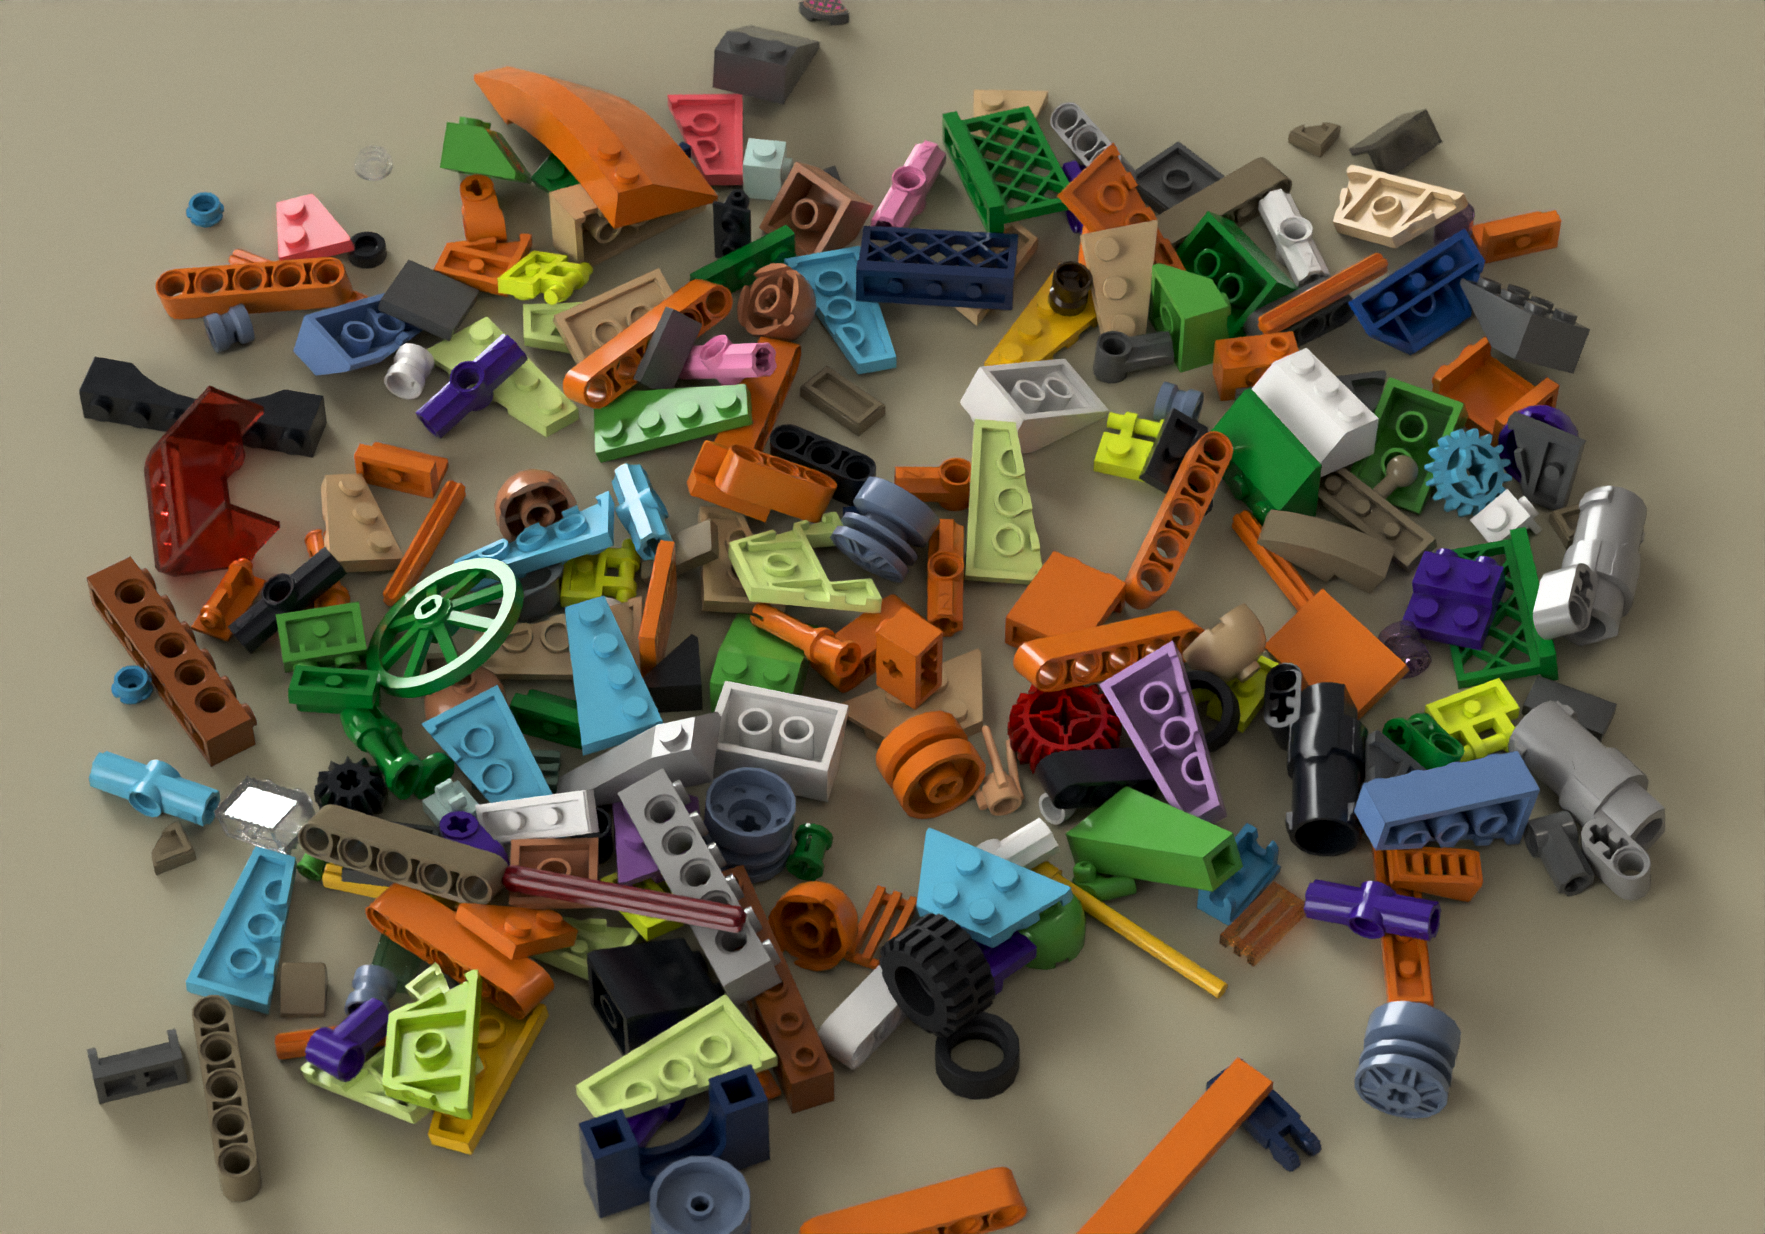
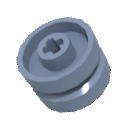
[649,1156,751,1234]

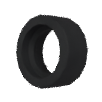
[1186,670,1241,753]
[935,1011,1020,1100]

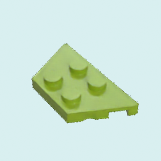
[382,969,483,1120]

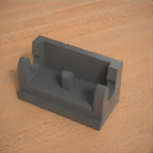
[87,1028,188,1104]

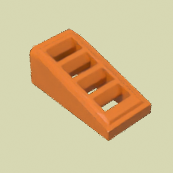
[1386,847,1483,902]

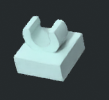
[422,778,479,827]

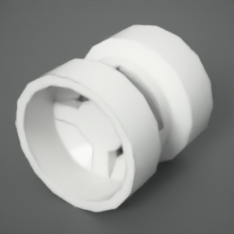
[384,344,434,399]

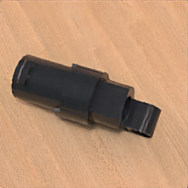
[1264,663,1368,856]

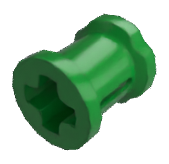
[786,823,834,881]

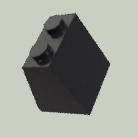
[586,937,726,1056]

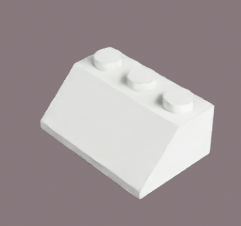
[1252,348,1379,477]
[713,681,849,802]

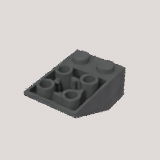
[1460,276,1590,373]

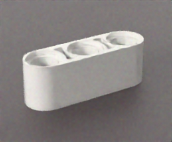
[818,964,908,1070]

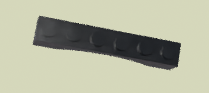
[79,356,327,458]

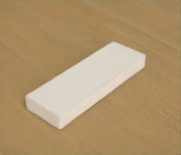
[475,789,599,845]

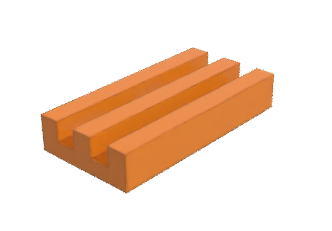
[845,885,917,970]

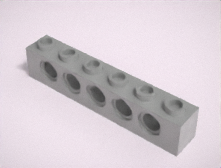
[617,768,782,1007]

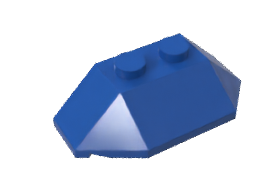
[1348,228,1485,355]

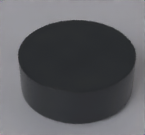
[348,231,387,269]

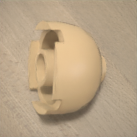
[1182,603,1266,683]

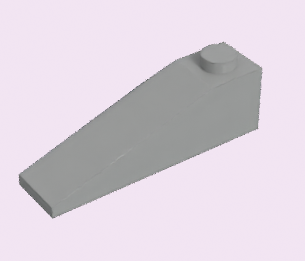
[556,712,721,807]

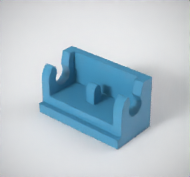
[1197,823,1281,928]

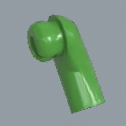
[1072,861,1136,901]

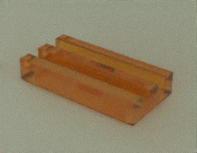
[1219,881,1305,967]

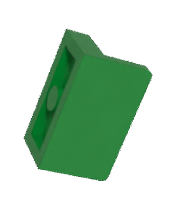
[288,665,381,714]
[510,689,582,750]

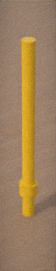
[1030,861,1228,999]

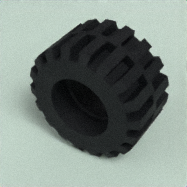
[879,913,996,1037]

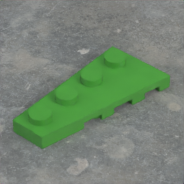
[594,384,753,463]

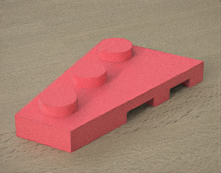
[667,94,743,186]

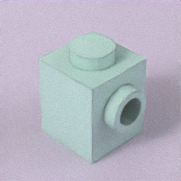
[743,138,793,201]

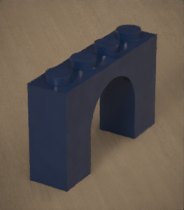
[578,1064,770,1219]

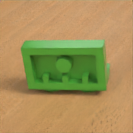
[276,602,367,673]

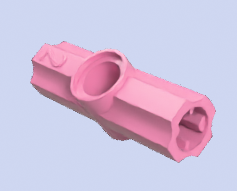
[871,140,946,228]
[679,335,777,385]

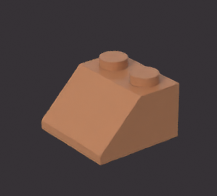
[759,161,874,256]

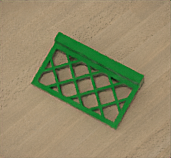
[942,106,1069,233]
[1434,527,1559,689]

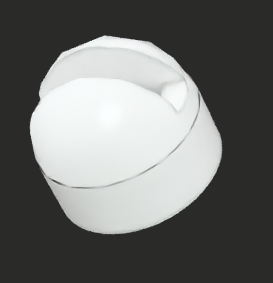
[1039,793,1076,825]

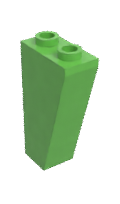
[1066,786,1243,891]

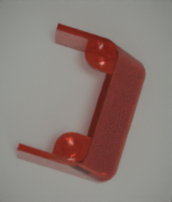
[144,386,280,577]

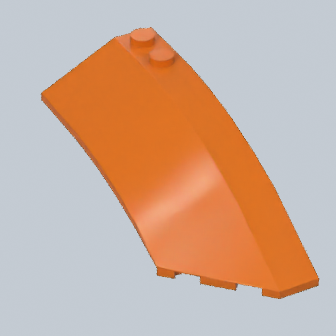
[474,66,718,229]

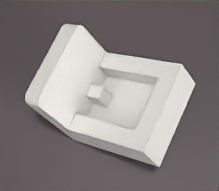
[1470,489,1542,543]

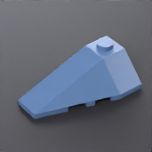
[293,293,422,376]

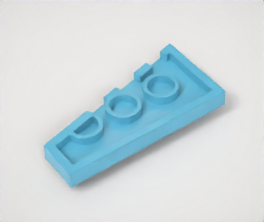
[784,246,897,375]
[454,491,614,592]
[565,595,663,756]
[421,685,568,839]
[186,846,297,1015]

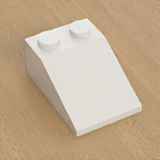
[959,358,1109,454]

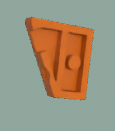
[433,233,533,297]
[455,903,578,960]

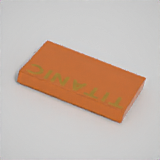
[638,540,677,678]

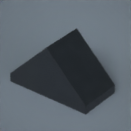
[643,634,703,713]

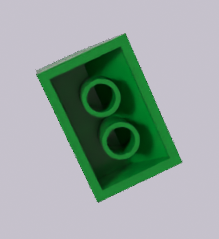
[1176,211,1299,339]
[1207,388,1322,526]

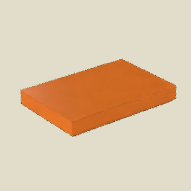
[1265,588,1410,720]

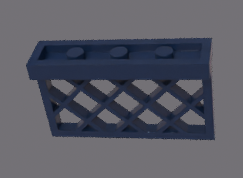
[856,225,1018,310]

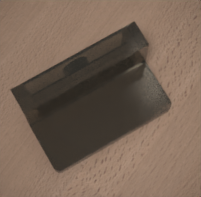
[1349,109,1443,175]

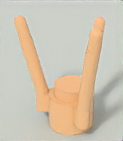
[973,725,1024,816]

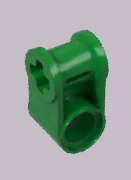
[1382,713,1465,770]

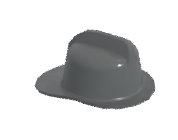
[482,562,564,623]

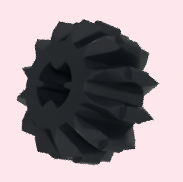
[314,755,388,816]

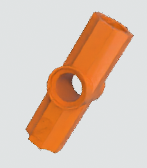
[894,457,971,512]
[927,519,964,637]

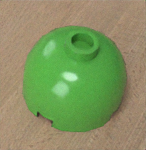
[1018,893,1086,970]

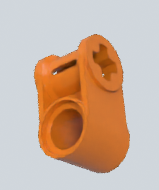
[460,174,507,244]

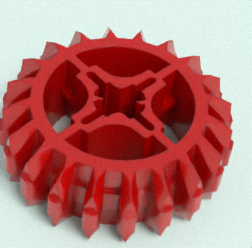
[1007,684,1122,774]

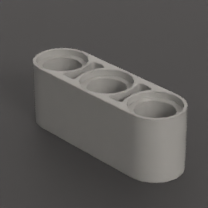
[1050,102,1136,181]

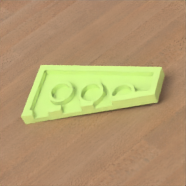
[964,419,1043,585]

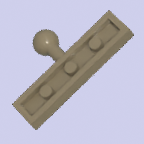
[1318,455,1437,574]

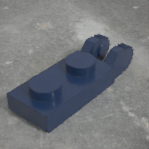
[1206,1059,1322,1172]

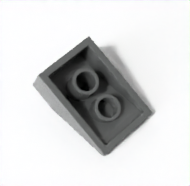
[713,25,820,104]

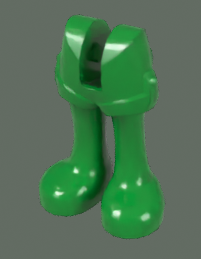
[340,706,455,800]

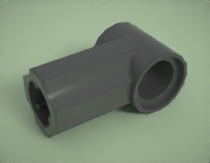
[1093,331,1174,383]
[1523,810,1595,897]

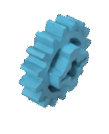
[1424,428,1512,517]

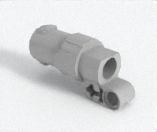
[1533,486,1647,646]
[1508,700,1665,901]

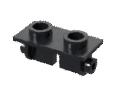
[713,189,752,259]

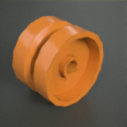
[876,711,986,819]

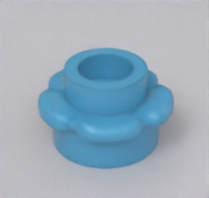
[186,192,224,228]
[111,665,153,705]

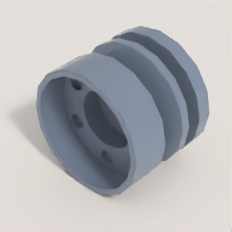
[830,476,940,583]
[702,767,796,884]
[1355,1001,1461,1119]

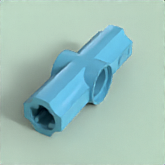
[611,463,673,561]
[88,751,221,826]

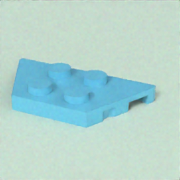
[916,827,1073,948]

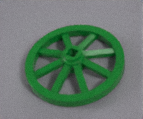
[366,558,524,698]

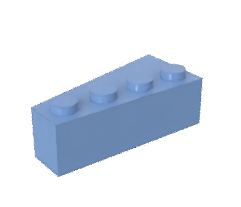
[1354,751,1540,850]

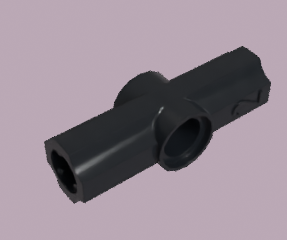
[228,547,348,654]

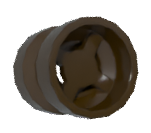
[1048,261,1092,317]

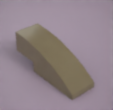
[1257,509,1395,594]

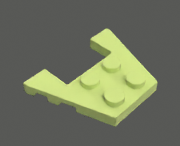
[728,512,882,613]
[300,962,484,1124]

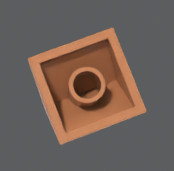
[509,838,599,909]

